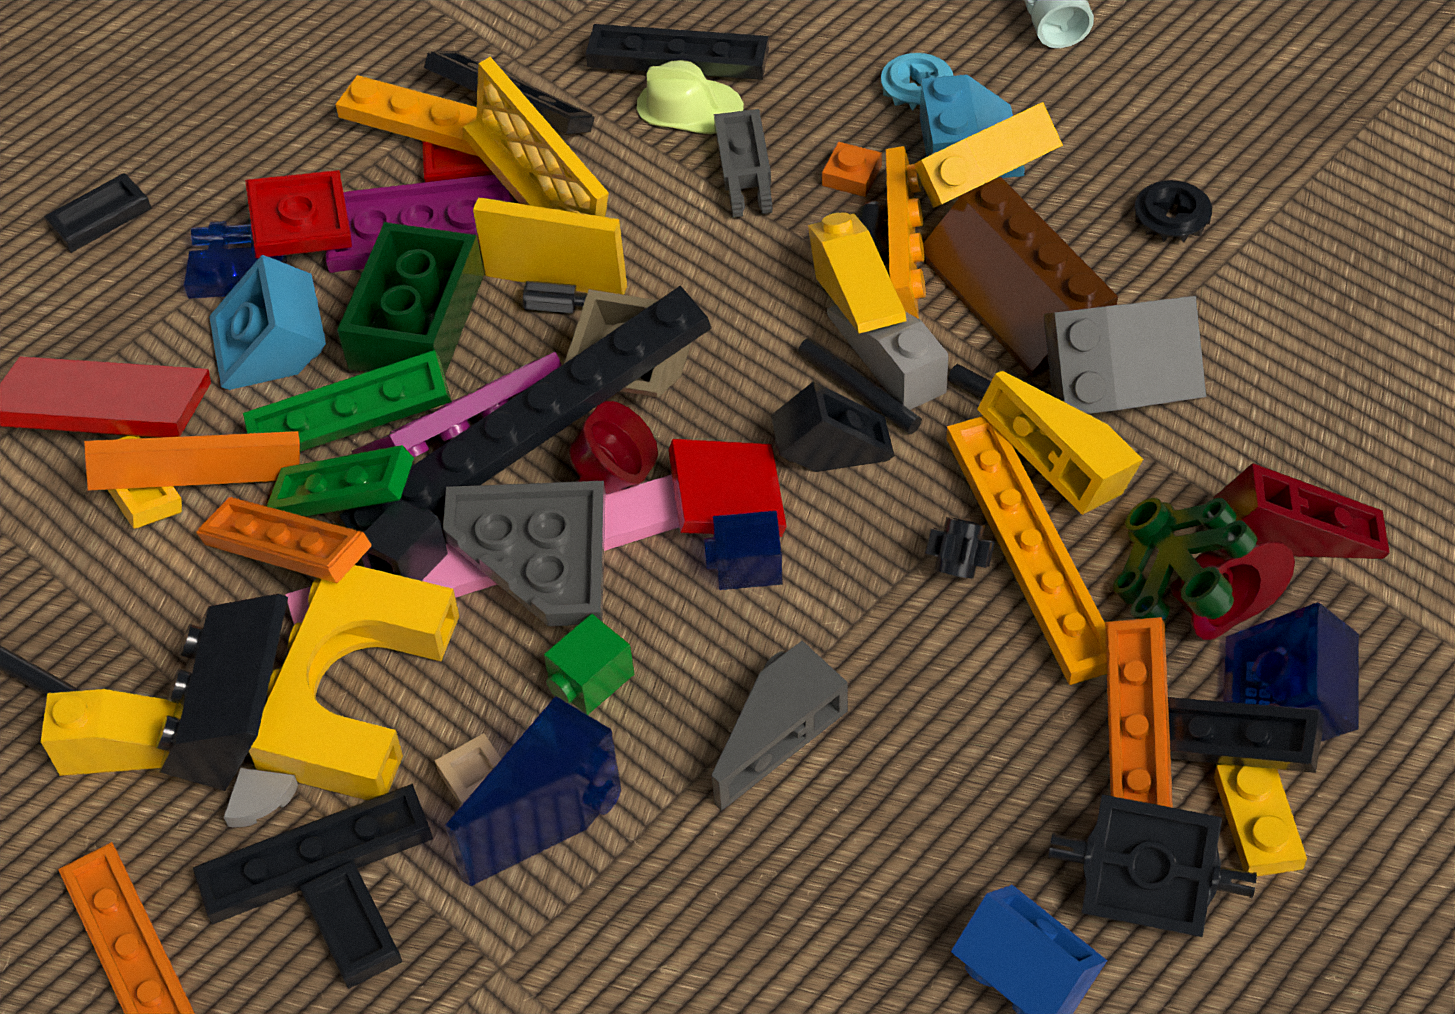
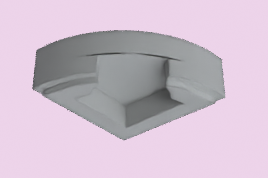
[224,768,298,828]

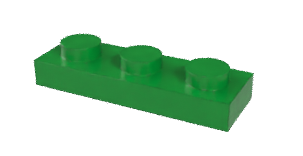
[267,445,414,516]

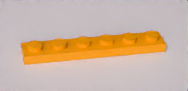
[946,416,1107,685]

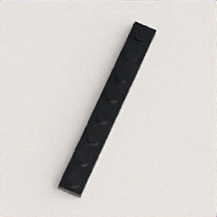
[339,285,712,532]

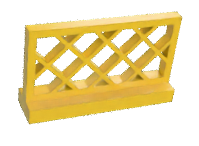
[463,57,609,217]

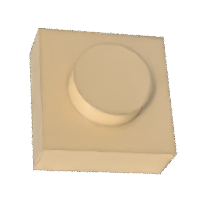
[434,733,514,813]

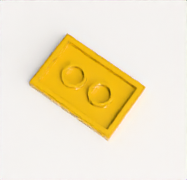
[473,197,627,295]

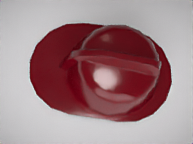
[569,401,659,495]
[1170,541,1295,640]

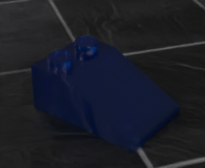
[445,696,621,886]

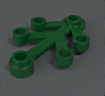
[1113,498,1257,622]

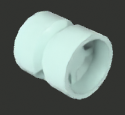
[1024,0,1094,48]

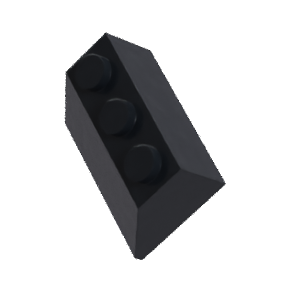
[156,594,288,791]

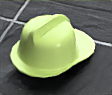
[636,60,744,134]

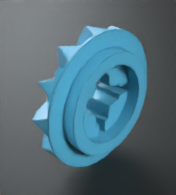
[881,53,953,111]

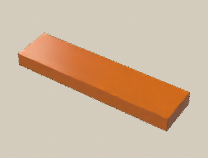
[84,431,300,491]
[196,497,372,583]
[1105,617,1173,808]
[58,842,195,1014]

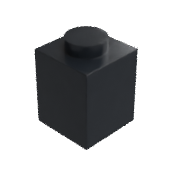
[362,500,448,581]

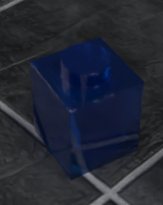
[704,511,783,590]

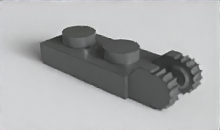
[714,109,773,218]

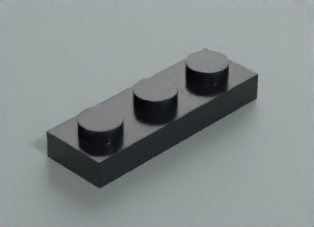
[1168,697,1324,773]

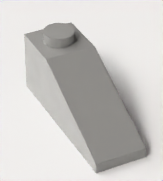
[827,305,949,410]

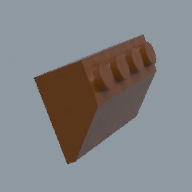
[923,176,1118,378]

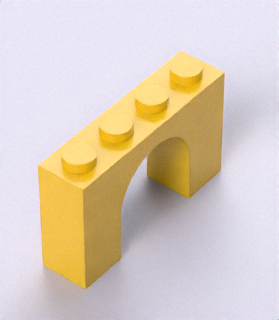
[249,565,459,801]

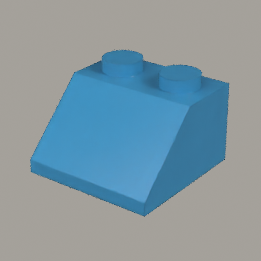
[920,75,1025,179]
[209,255,326,390]

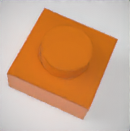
[822,141,882,197]

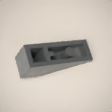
[712,641,848,811]

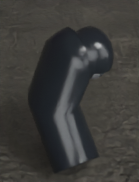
[857,200,889,265]

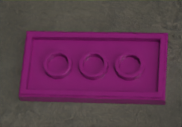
[326,175,514,273]

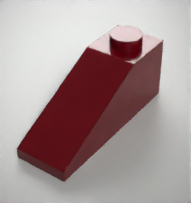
[1213,463,1390,559]

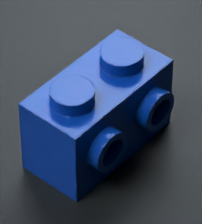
[951,885,1108,1014]

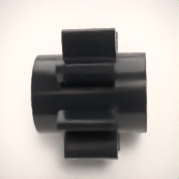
[925,517,995,579]

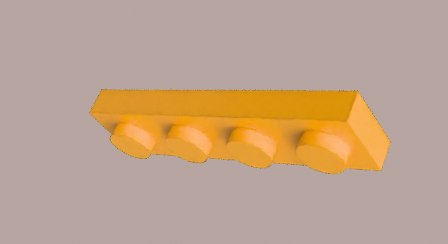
[335,75,478,156]
[886,146,926,319]

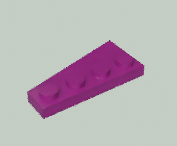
[351,352,562,457]

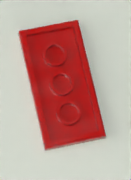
[0,356,211,438]

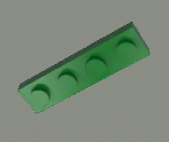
[243,350,452,452]

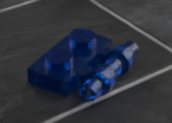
[184,221,287,299]

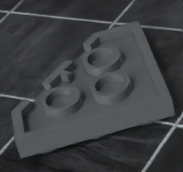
[443,481,606,626]

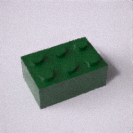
[337,222,484,375]

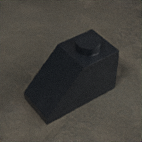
[771,381,895,472]

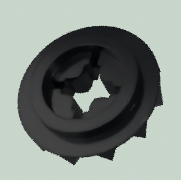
[1135,180,1212,243]

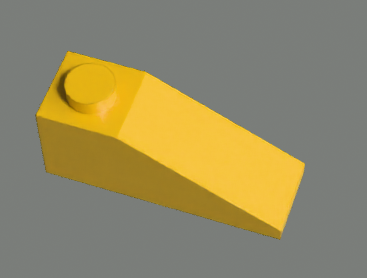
[913,102,1063,208]
[808,213,907,334]
[977,371,1144,515]
[41,689,177,776]

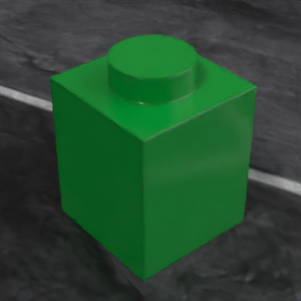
[544,614,635,716]

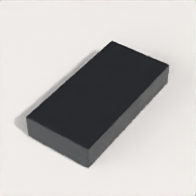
[44,173,152,253]
[300,860,403,989]

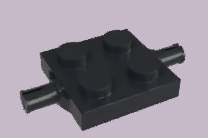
[1048,794,1257,937]

